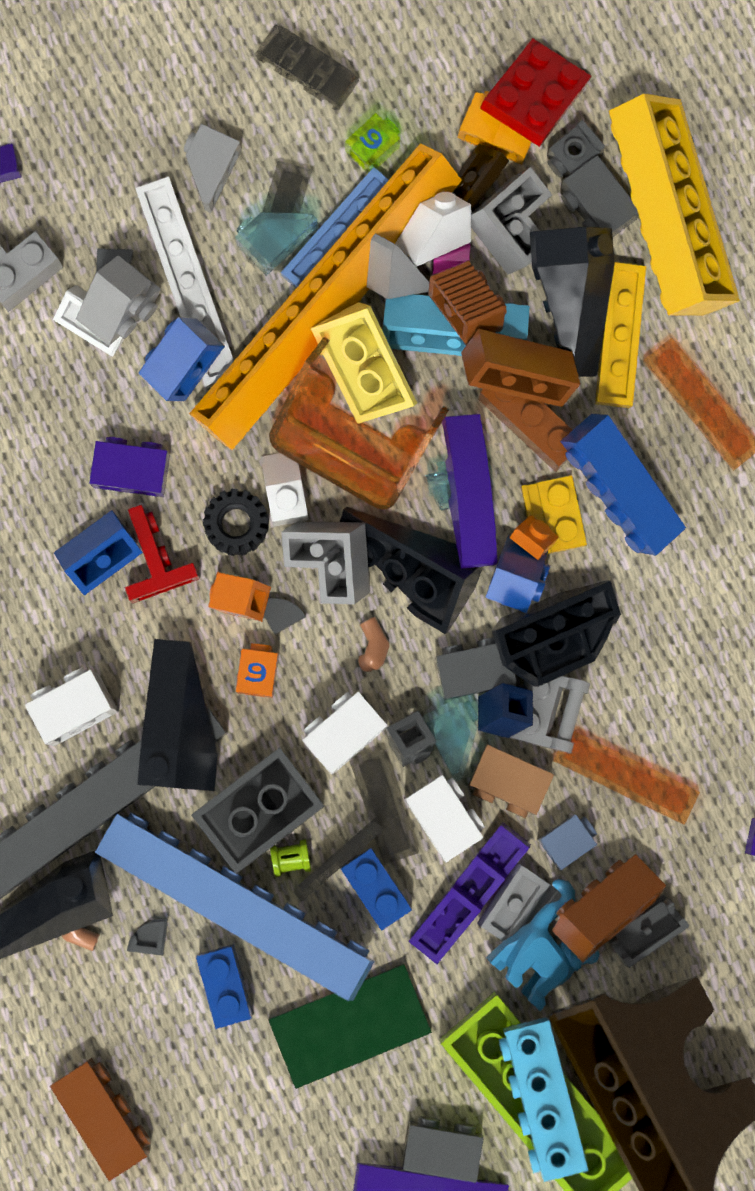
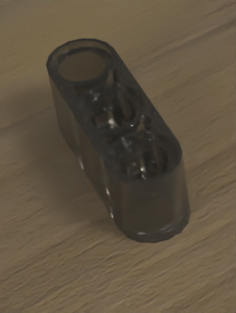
[255,25,359,111]

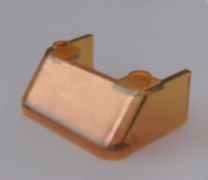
[269,337,450,509]

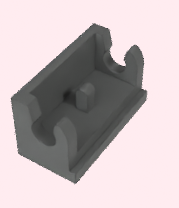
[609,894,690,968]

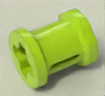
[270,839,311,877]

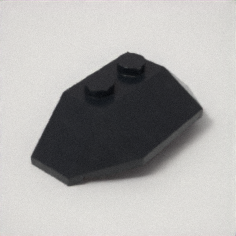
[492,580,621,687]

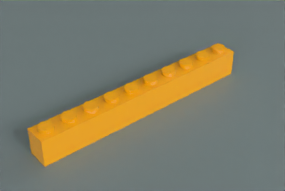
[189,143,462,450]

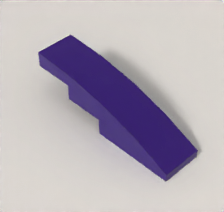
[442,414,498,569]
[408,822,531,964]
[353,1163,509,1191]

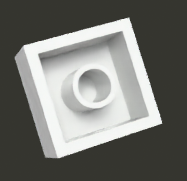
[25,668,119,746]
[302,692,387,775]
[404,775,485,862]

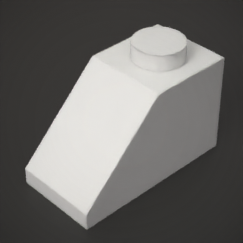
[395,191,471,267]
[261,450,309,527]

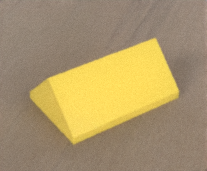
[311,302,417,424]

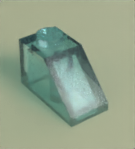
[235,212,318,276]
[422,696,478,782]

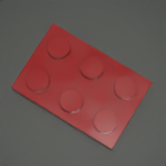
[480,38,592,147]

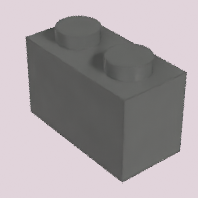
[560,155,639,237]
[435,637,517,701]
[402,1116,484,1183]

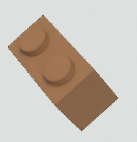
[468,745,554,819]

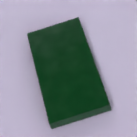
[268,964,432,1089]

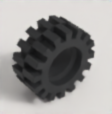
[203,489,269,556]

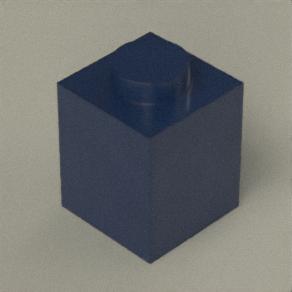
[478,683,533,738]

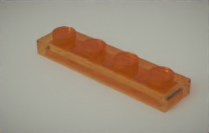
[643,338,755,471]
[553,731,700,825]

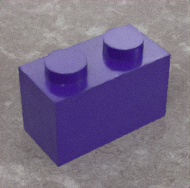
[89,437,170,498]

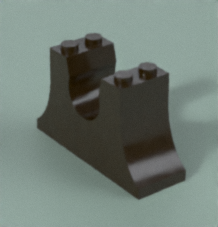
[547,976,755,1191]

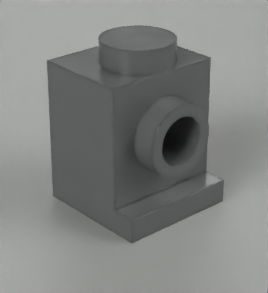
[547,120,605,178]
[386,711,436,767]

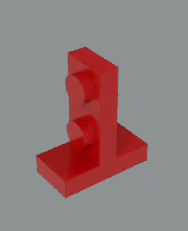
[124,505,200,604]

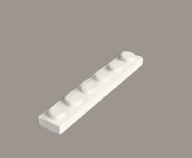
[135,177,234,389]

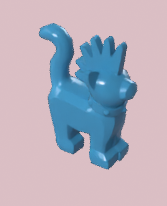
[486,879,600,1011]

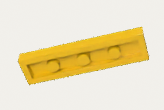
[595,262,646,408]

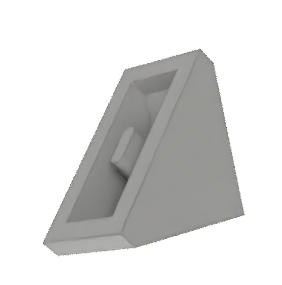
[367,233,430,299]

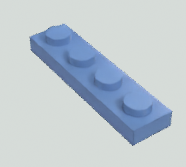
[281,167,389,288]

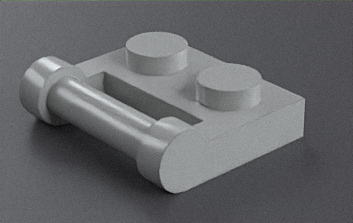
[510,676,590,754]

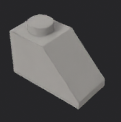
[184,124,241,213]

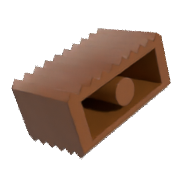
[428,261,507,345]

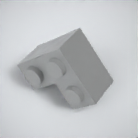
[471,167,552,275]
[0,231,63,312]
[76,255,161,346]
[281,521,370,604]

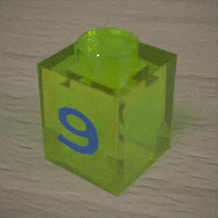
[345,113,400,174]

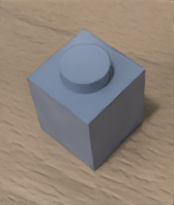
[538,814,597,870]

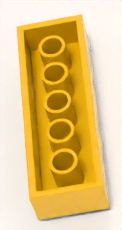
[609,94,740,316]

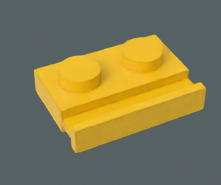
[521,475,587,554]

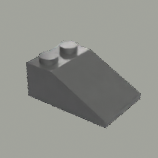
[191,747,324,874]

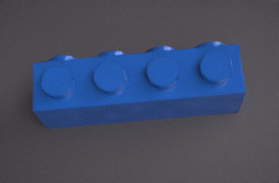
[560,414,686,556]

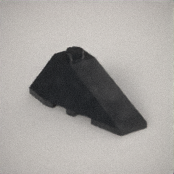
[530,227,615,377]
[340,507,483,634]
[137,639,218,791]
[0,850,113,959]

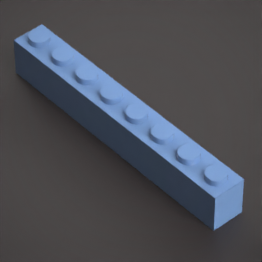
[95,812,375,1001]

